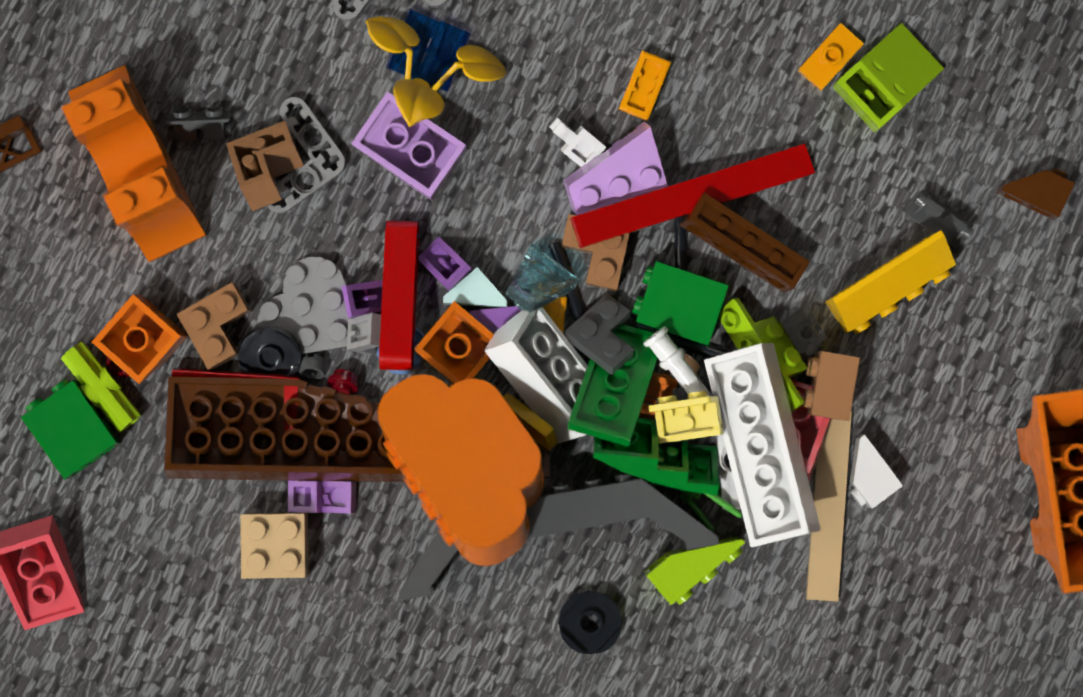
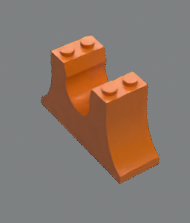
[61,65,207,262]
[1016,389,1083,593]

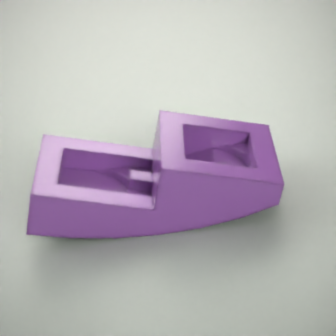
[288,481,356,513]

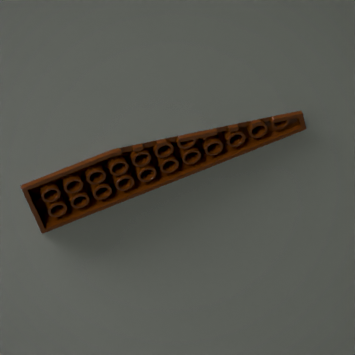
[164,377,550,482]

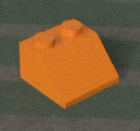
[92,294,188,384]
[413,301,494,384]

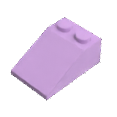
[351,91,468,201]

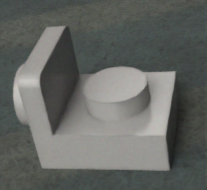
[347,313,381,355]

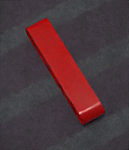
[379,220,419,370]

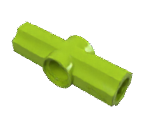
[61,342,142,433]

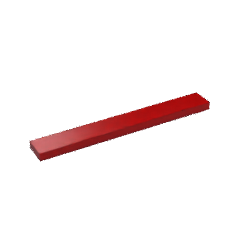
[570,144,815,249]

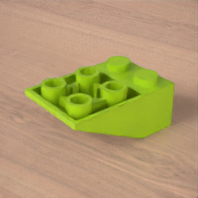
[832,23,944,133]
[644,536,745,605]

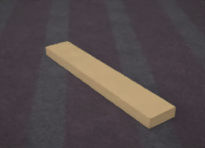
[806,412,852,602]

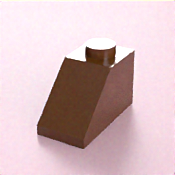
[996,168,1075,220]

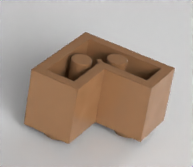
[226,121,304,211]
[561,214,630,292]
[177,283,252,370]
[803,351,860,421]

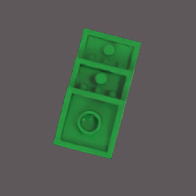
[593,418,719,495]

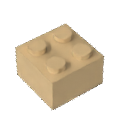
[240,512,309,579]

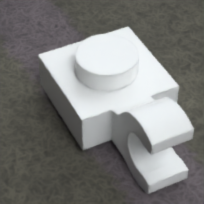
[549,118,606,167]

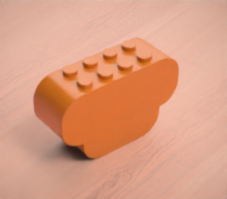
[378,374,544,566]

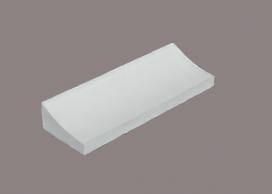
[704,343,821,547]

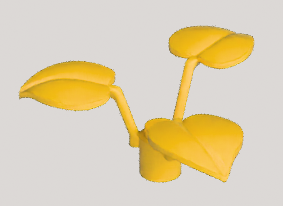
[365,16,507,126]

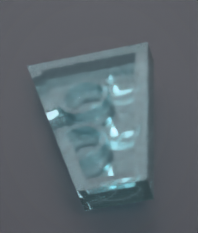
[505,243,580,313]

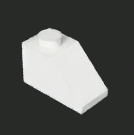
[850,434,903,509]

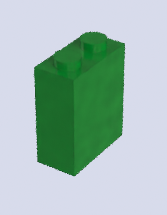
[632,261,729,346]
[21,379,121,480]

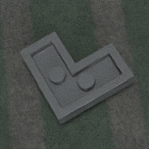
[565,293,634,375]

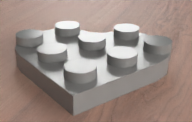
[257,257,350,354]

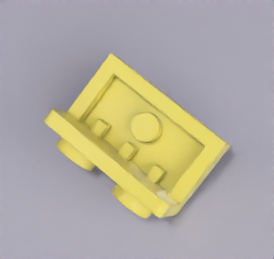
[649,391,724,444]

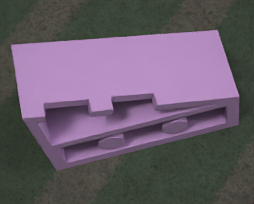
[563,122,668,215]

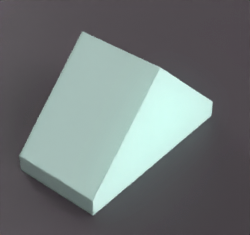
[443,267,507,308]

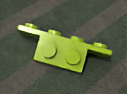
[718,298,807,414]

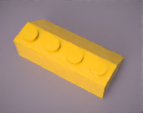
[825,230,956,335]

